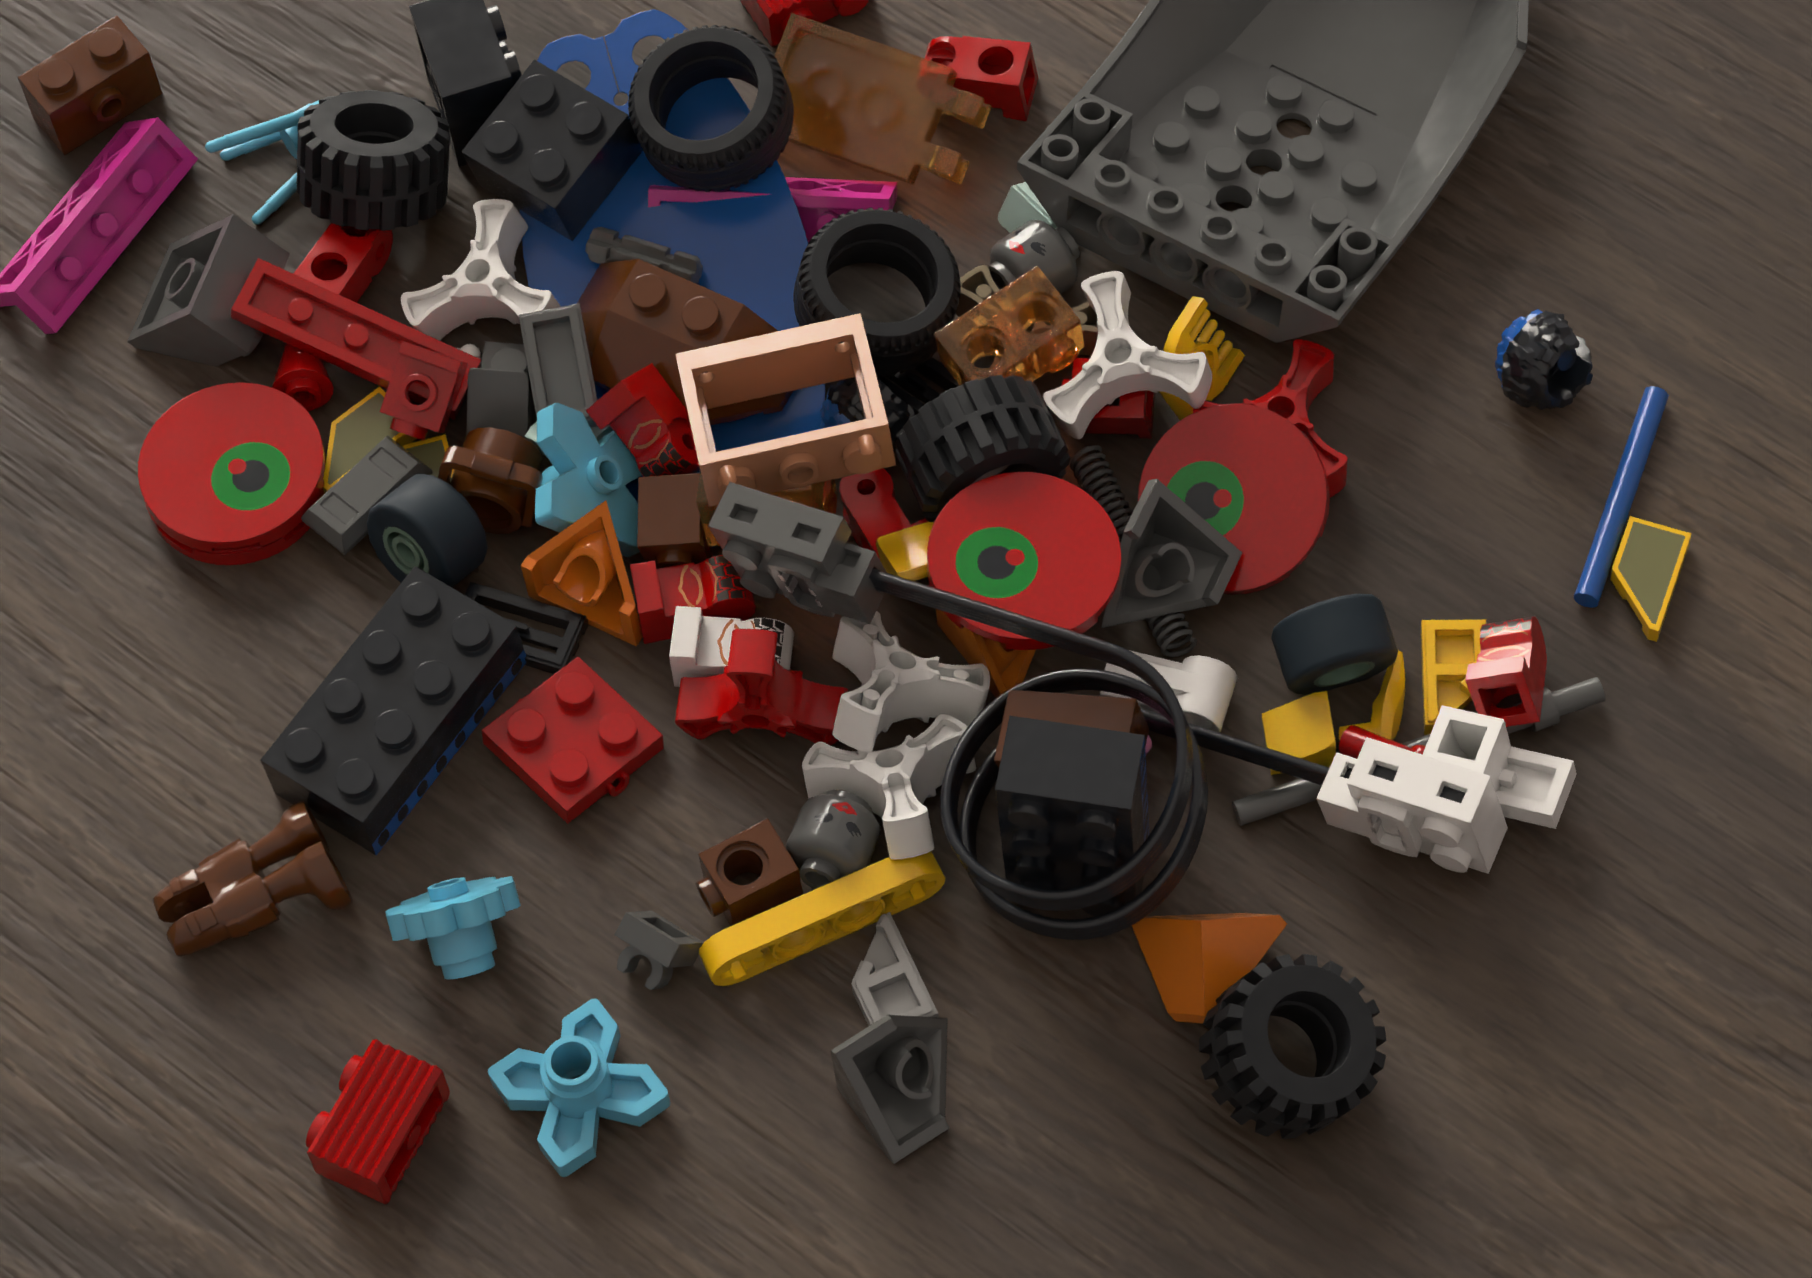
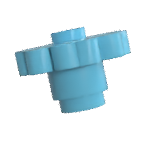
[385,876,521,979]

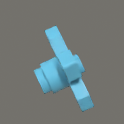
[535,403,642,557]
[488,999,671,1177]

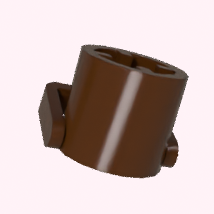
[438,427,543,534]

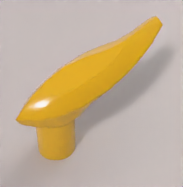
[1339,650,1405,741]

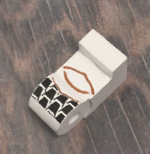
[669,606,794,687]

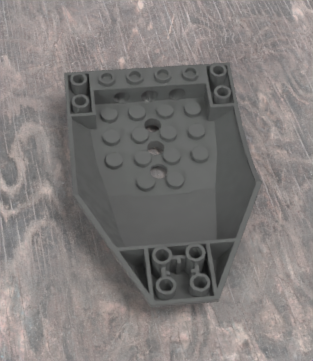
[1017,0,1529,343]

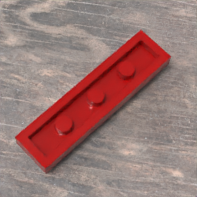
[231,258,481,420]

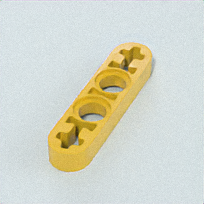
[699,851,946,986]

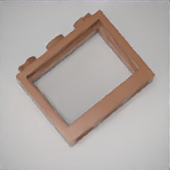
[675,313,896,507]

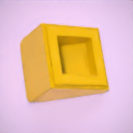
[876,522,934,581]
[1262,691,1336,775]

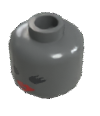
[988,220,1080,310]
[786,790,881,889]

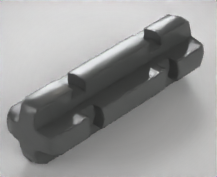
[585,226,703,284]

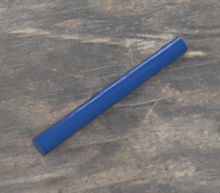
[1574,386,1669,608]

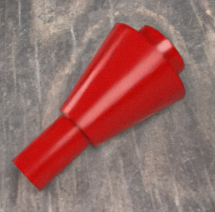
[272,343,334,411]

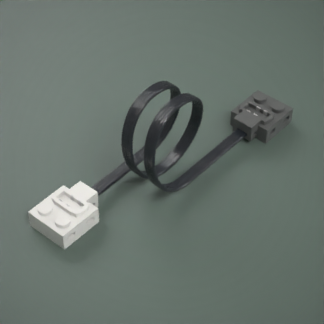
[708,482,1508,940]

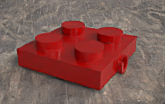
[481,656,664,824]

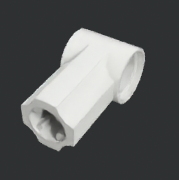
[1100,650,1238,733]

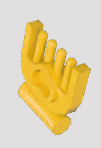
[1158,296,1245,420]

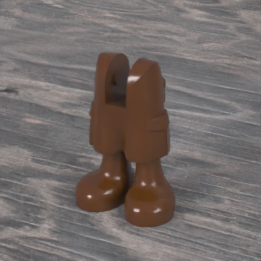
[153,800,353,956]

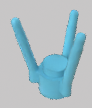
[205,100,319,225]

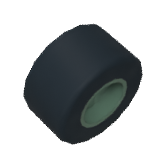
[367,474,488,588]
[1271,594,1398,695]

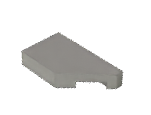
[851,912,939,1026]

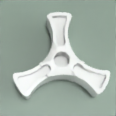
[401,199,561,341]
[1043,271,1212,439]
[832,611,990,753]
[802,714,976,860]

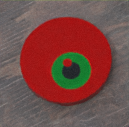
[138,382,325,553]
[1138,403,1330,595]
[927,472,1121,650]

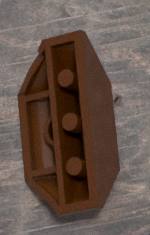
[577,259,794,425]

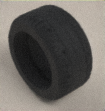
[628,25,794,192]
[793,208,961,377]

